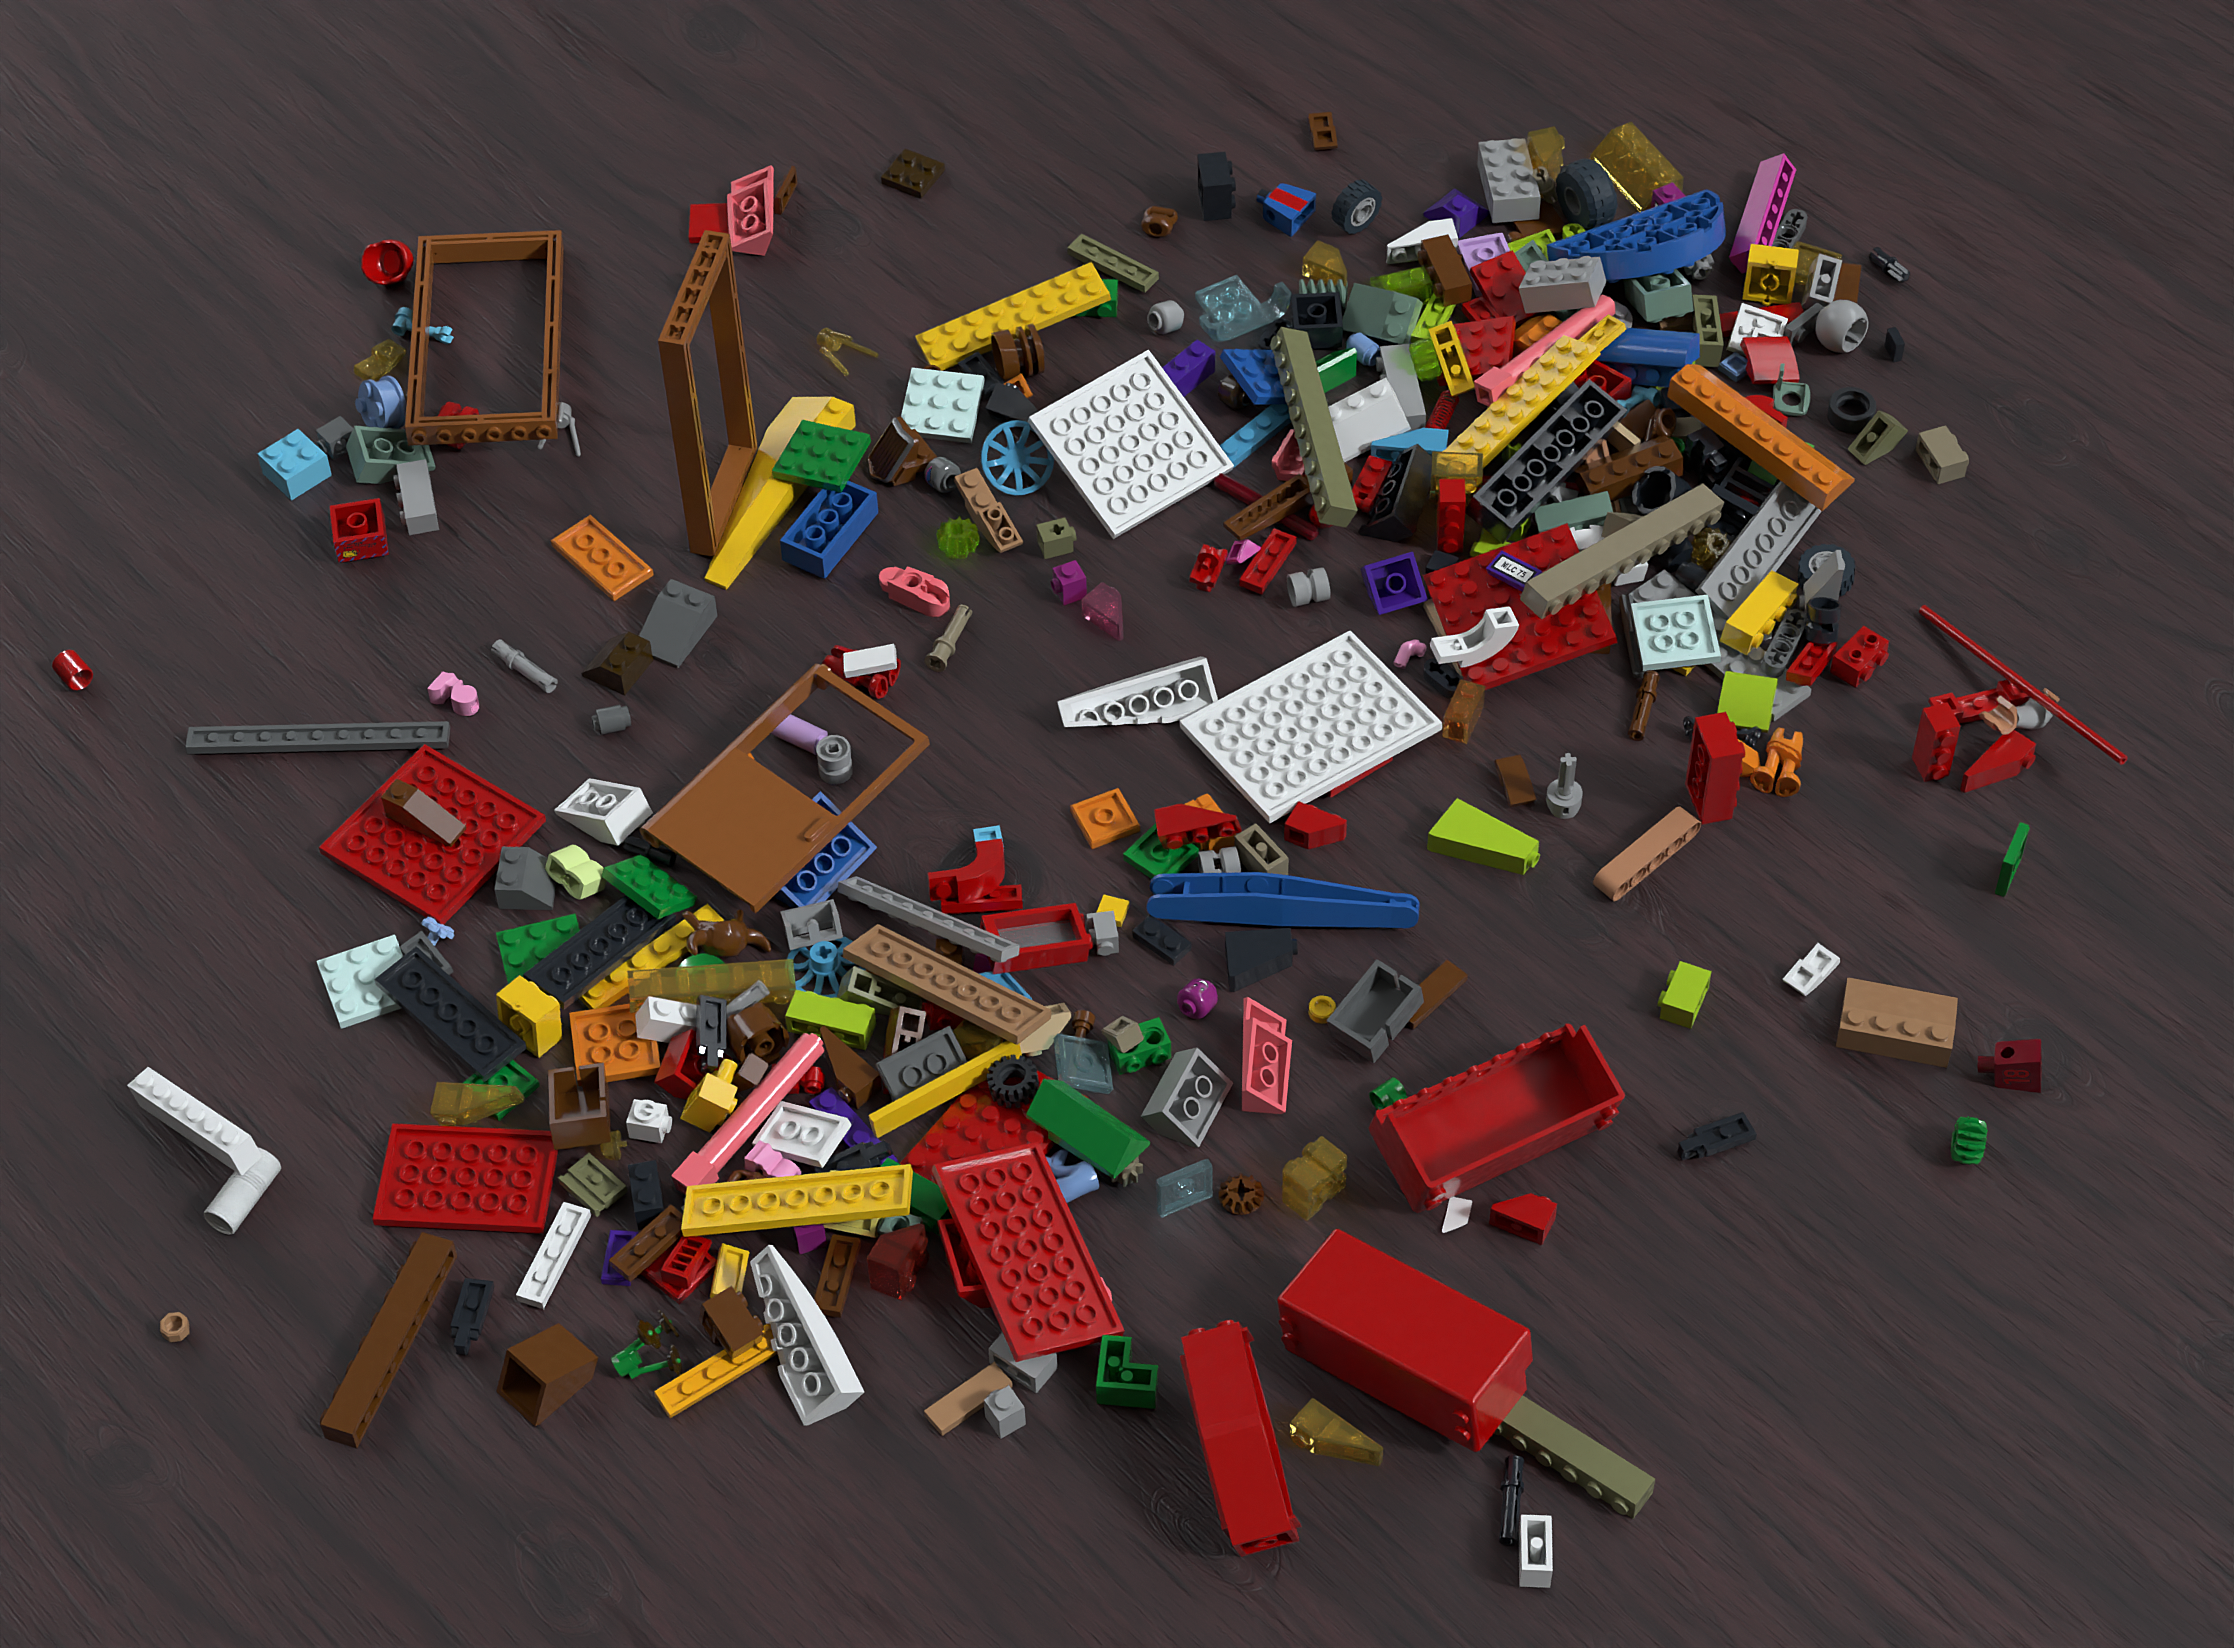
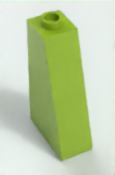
[1427,798,1540,875]

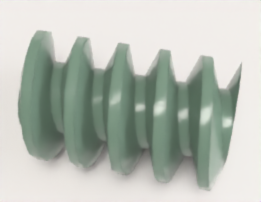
[1299,279,1348,310]

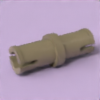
[1532,166,1558,204]

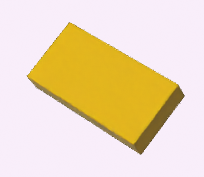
[710,1243,749,1298]

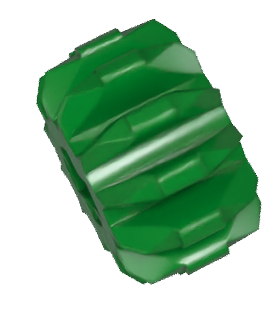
[1950,1116,1988,1165]

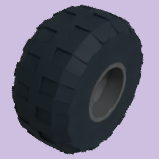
[1555,158,1618,231]

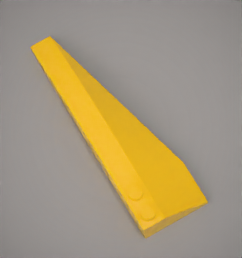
[705,397,856,590]

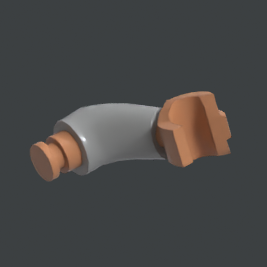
[1979,688,2060,735]

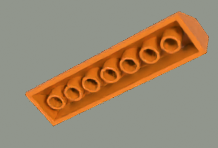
[1667,364,1855,511]

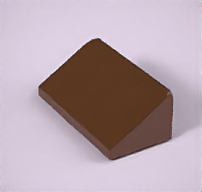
[773,166,798,215]
[1620,399,1657,440]

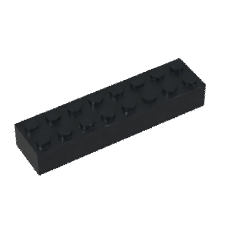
[1465,379,1628,544]

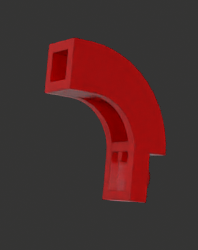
[928,838,1005,904]

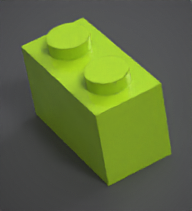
[1657,961,1712,1029]

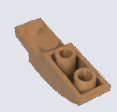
[954,468,1023,553]

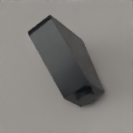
[1225,928,1298,992]

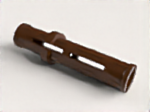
[1627,670,1660,741]

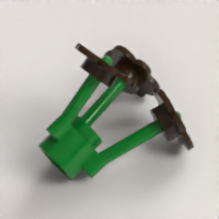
[611,1309,683,1379]

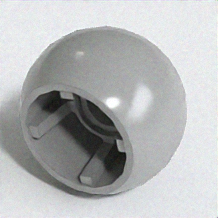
[1815,300,1869,353]

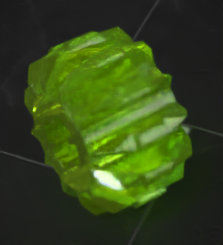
[1409,338,1442,381]
[936,516,980,559]

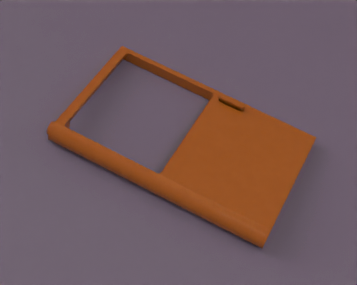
[640,663,930,913]

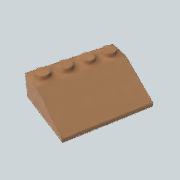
[1836,978,1958,1068]

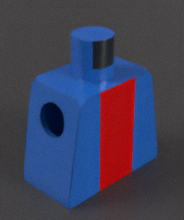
[1256,183,1316,237]

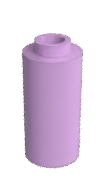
[771,714,828,755]

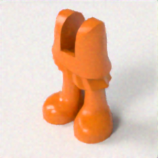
[1750,727,1803,797]

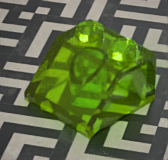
[1370,266,1432,305]

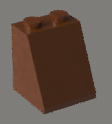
[496,1323,598,1427]

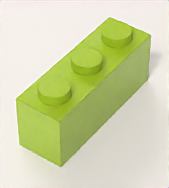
[785,990,876,1050]

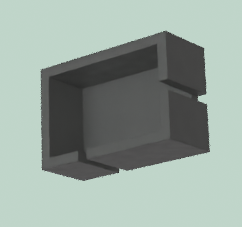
[1327,959,1424,1063]

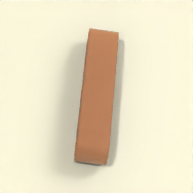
[1593,806,1701,901]

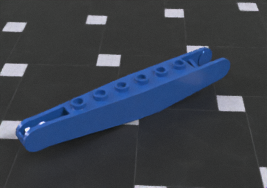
[1147,872,1420,928]

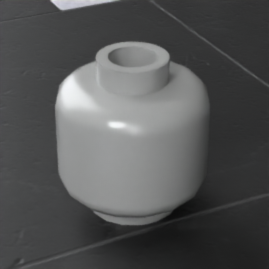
[1147,300,1184,334]

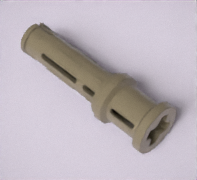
[924,604,972,672]

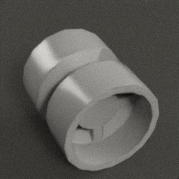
[1287,567,1330,607]
[816,735,853,784]
[1197,846,1241,873]

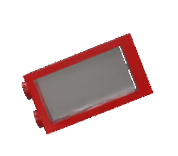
[980,903,1093,974]

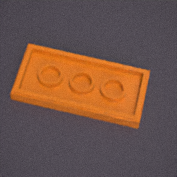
[551,515,653,601]

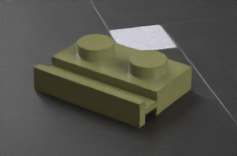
[558,1153,628,1217]

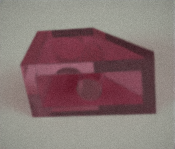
[1081,582,1123,641]

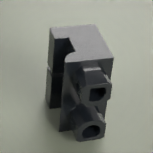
[1683,426,1728,488]

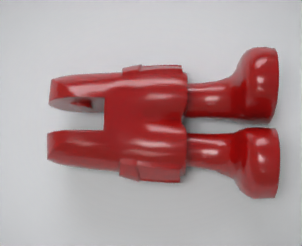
[822,645,901,699]

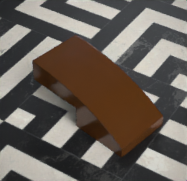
[1308,112,1338,150]
[1494,755,1536,808]

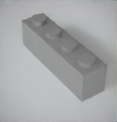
[1376,344,1426,433]

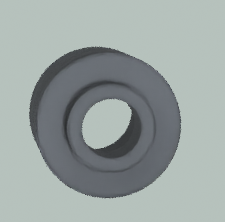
[591,704,631,735]

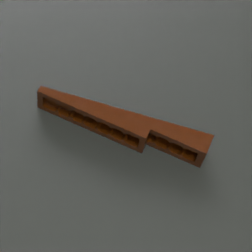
[1223,463,1353,541]

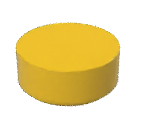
[1308,995,1336,1024]

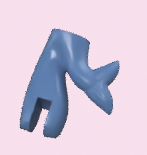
[1045,1149,1099,1203]

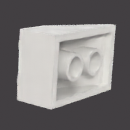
[554,778,653,845]

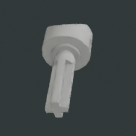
[1546,753,1583,819]

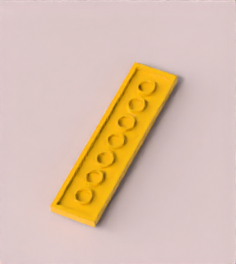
[915,262,1111,371]
[1433,335,1601,482]
[681,1164,913,1237]

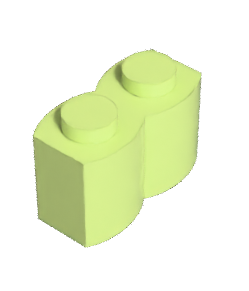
[545,845,606,900]

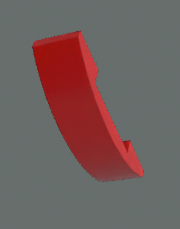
[1928,676,2032,723]

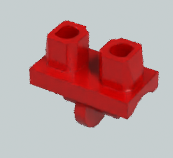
[1190,544,1228,592]

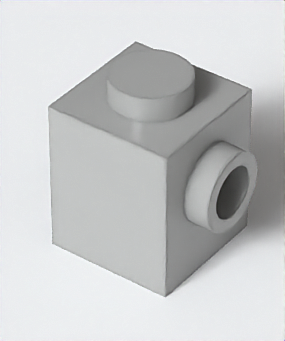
[984,1385,1026,1439]

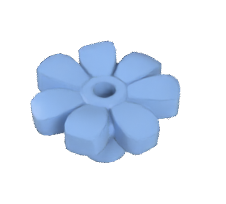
[422,917,455,946]

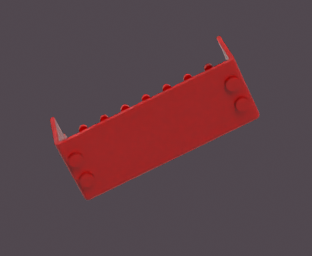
[1369,1024,1625,1213]
[1277,1229,1533,1452]

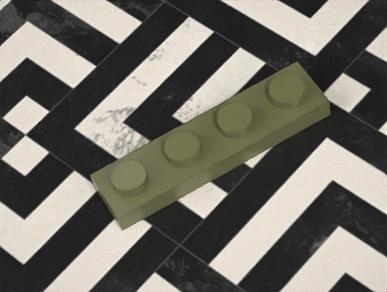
[1067,234,1159,293]

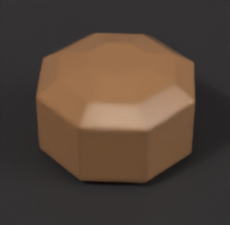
[160,1312,189,1342]

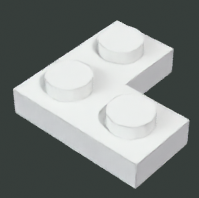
[1726,303,1788,356]

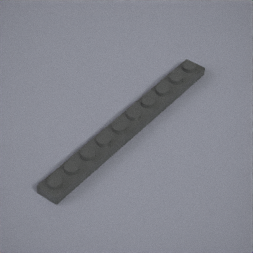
[185,721,450,754]

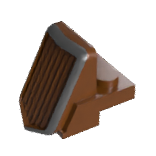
[868,416,937,486]

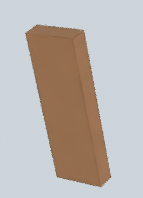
[924,1362,1012,1436]

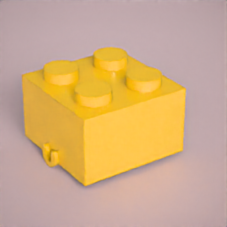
[1743,244,1799,306]
[496,975,562,1058]

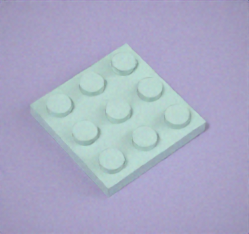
[901,368,984,443]
[1631,595,1721,671]
[317,935,403,1029]

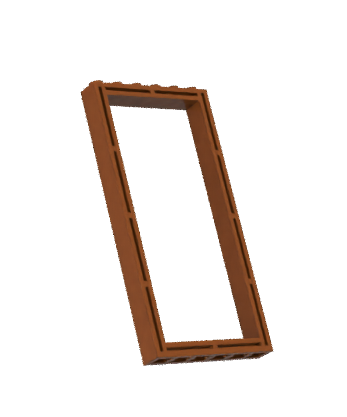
[405,230,564,446]
[658,230,757,557]

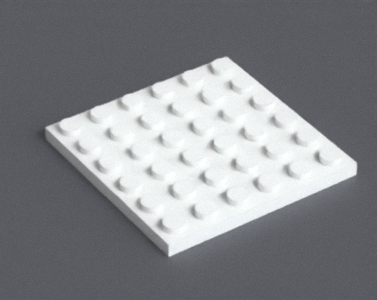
[1028,350,1234,539]

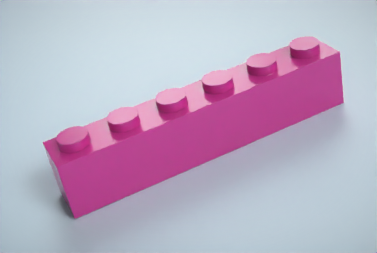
[1729,153,1796,274]

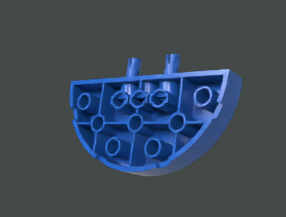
[1547,189,1726,283]

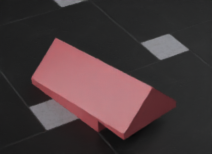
[727,165,774,256]
[1242,997,1292,1114]

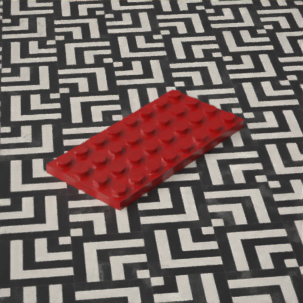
[932,1141,1125,1362]

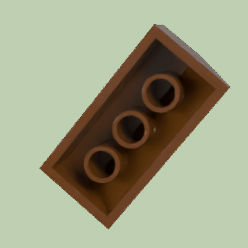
[1571,436,1683,502]

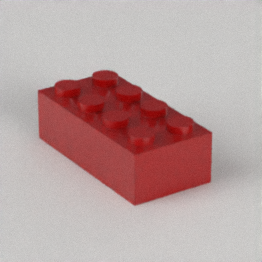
[1685,712,1745,825]

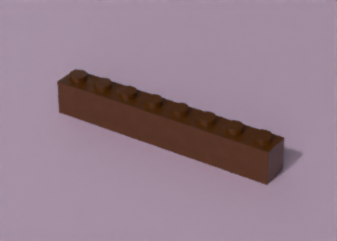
[320,1232,457,1448]

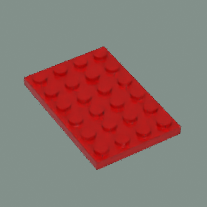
[900,1071,1089,1185]
[372,1124,558,1233]

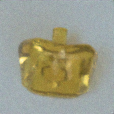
[600,1130,627,1160]

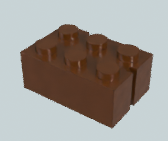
[548,1063,611,1150]

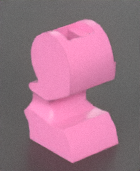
[427,671,479,716]
[744,1140,801,1178]

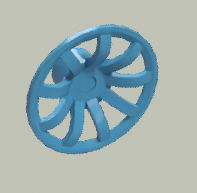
[981,420,1054,495]
[785,937,866,998]

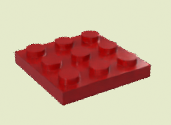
[1437,316,1516,386]

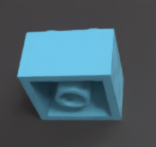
[258,429,332,501]

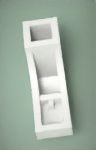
[1430,607,1519,668]

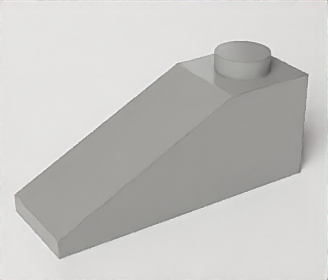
[1797,550,1844,613]

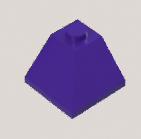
[1423,188,1490,238]
[1360,552,1428,615]

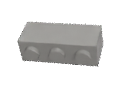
[393,459,439,535]

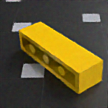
[1720,570,1798,655]

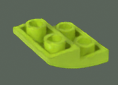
[1717,671,1778,733]

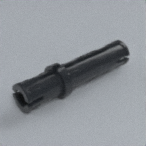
[1499,1455,1525,1546]

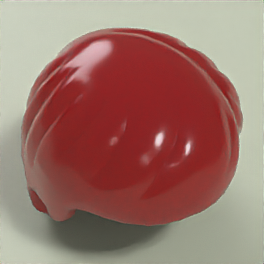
[361,240,414,285]

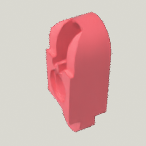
[879,567,950,617]

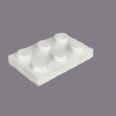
[752,1101,851,1168]

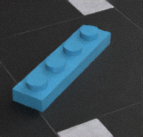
[1220,404,1292,468]

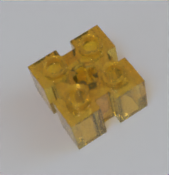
[1282,1136,1347,1221]

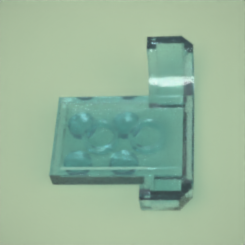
[1195,275,1292,342]

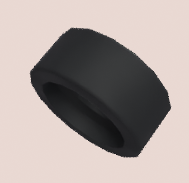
[1827,387,1876,433]

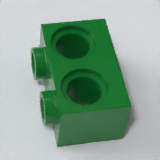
[1107,1017,1171,1075]

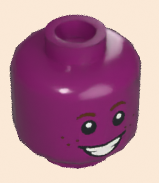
[1177,979,1218,1019]

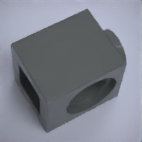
[316,416,353,460]

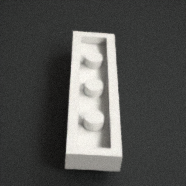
[516,1202,591,1309]

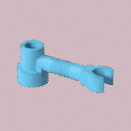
[391,307,454,344]
[1617,385,1661,418]

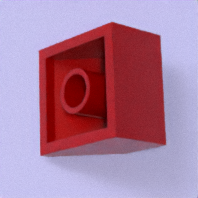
[654,1029,732,1100]

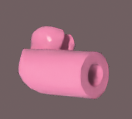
[1393,639,1426,669]

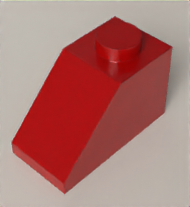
[1489,1193,1557,1245]

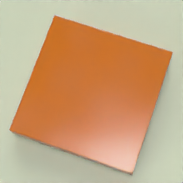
[1070,788,1140,849]

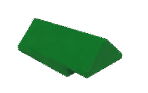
[1026,1079,1150,1179]

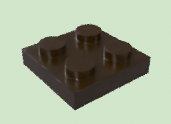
[881,148,945,199]

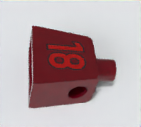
[1978,1039,2042,1093]

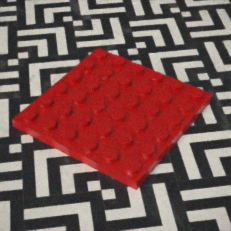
[1423,523,1618,696]
[319,744,546,925]

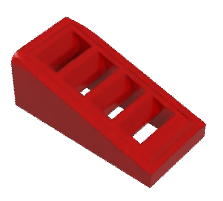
[660,1236,712,1289]

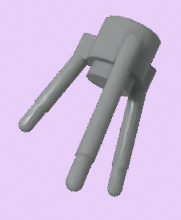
[538,402,581,457]

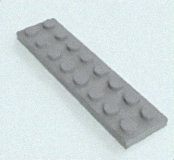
[1695,481,1821,620]
[1630,570,1811,722]

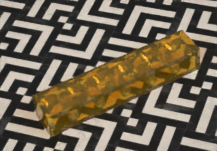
[627,959,796,1013]

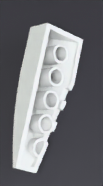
[1057,656,1218,727]
[750,1245,864,1425]

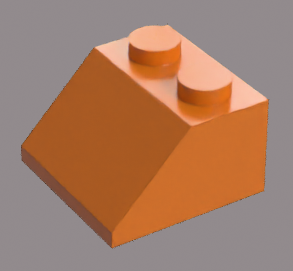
[1512,314,1563,358]

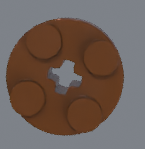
[726,1003,789,1066]

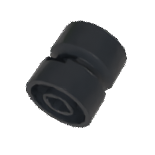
[1804,597,1842,644]

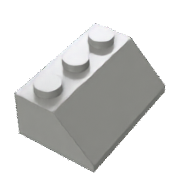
[1141,1048,1233,1148]

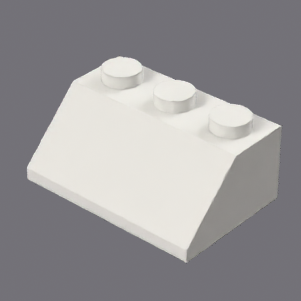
[1328,378,1411,462]

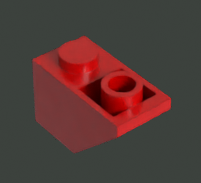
[1284,801,1347,850]

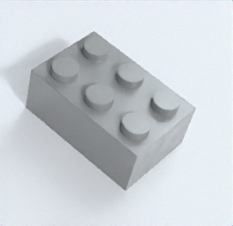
[1519,256,1606,313]

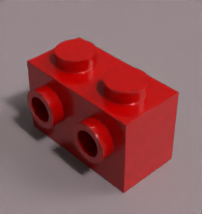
[1830,626,1889,688]

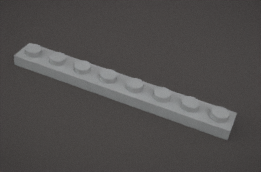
[837,876,1020,962]

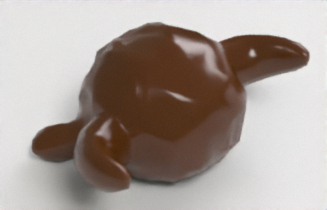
[682,909,771,959]

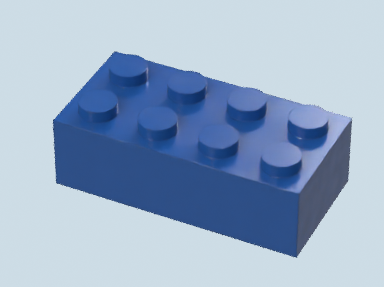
[780,481,878,579]

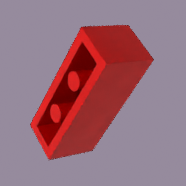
[1437,479,1466,553]
[1912,702,1961,782]

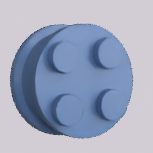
[355,375,407,429]

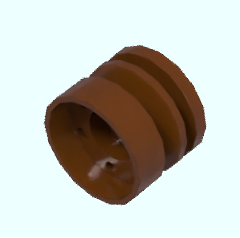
[991,324,1045,382]

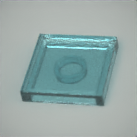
[1053,1034,1113,1094]
[1156,1159,1213,1218]

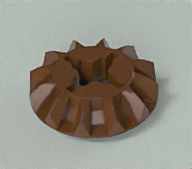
[1218,1172,1264,1215]

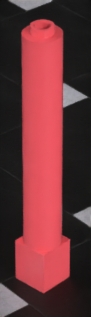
[1474,295,1615,407]
[671,1033,824,1196]

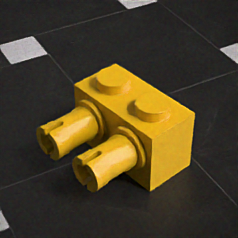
[680,1059,738,1133]

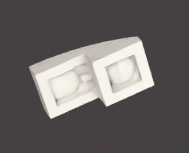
[1783,943,1840,996]

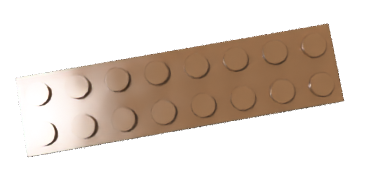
[843,924,1052,1045]

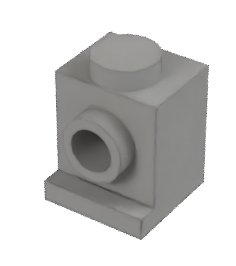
[1087,911,1119,956]

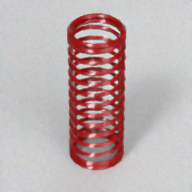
[1424,390,1459,430]

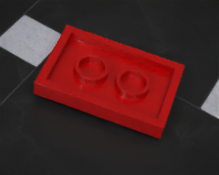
[1469,250,1545,325]

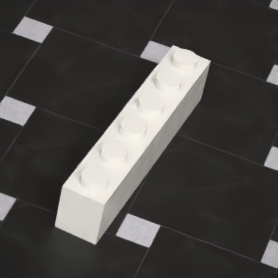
[127,1067,263,1176]

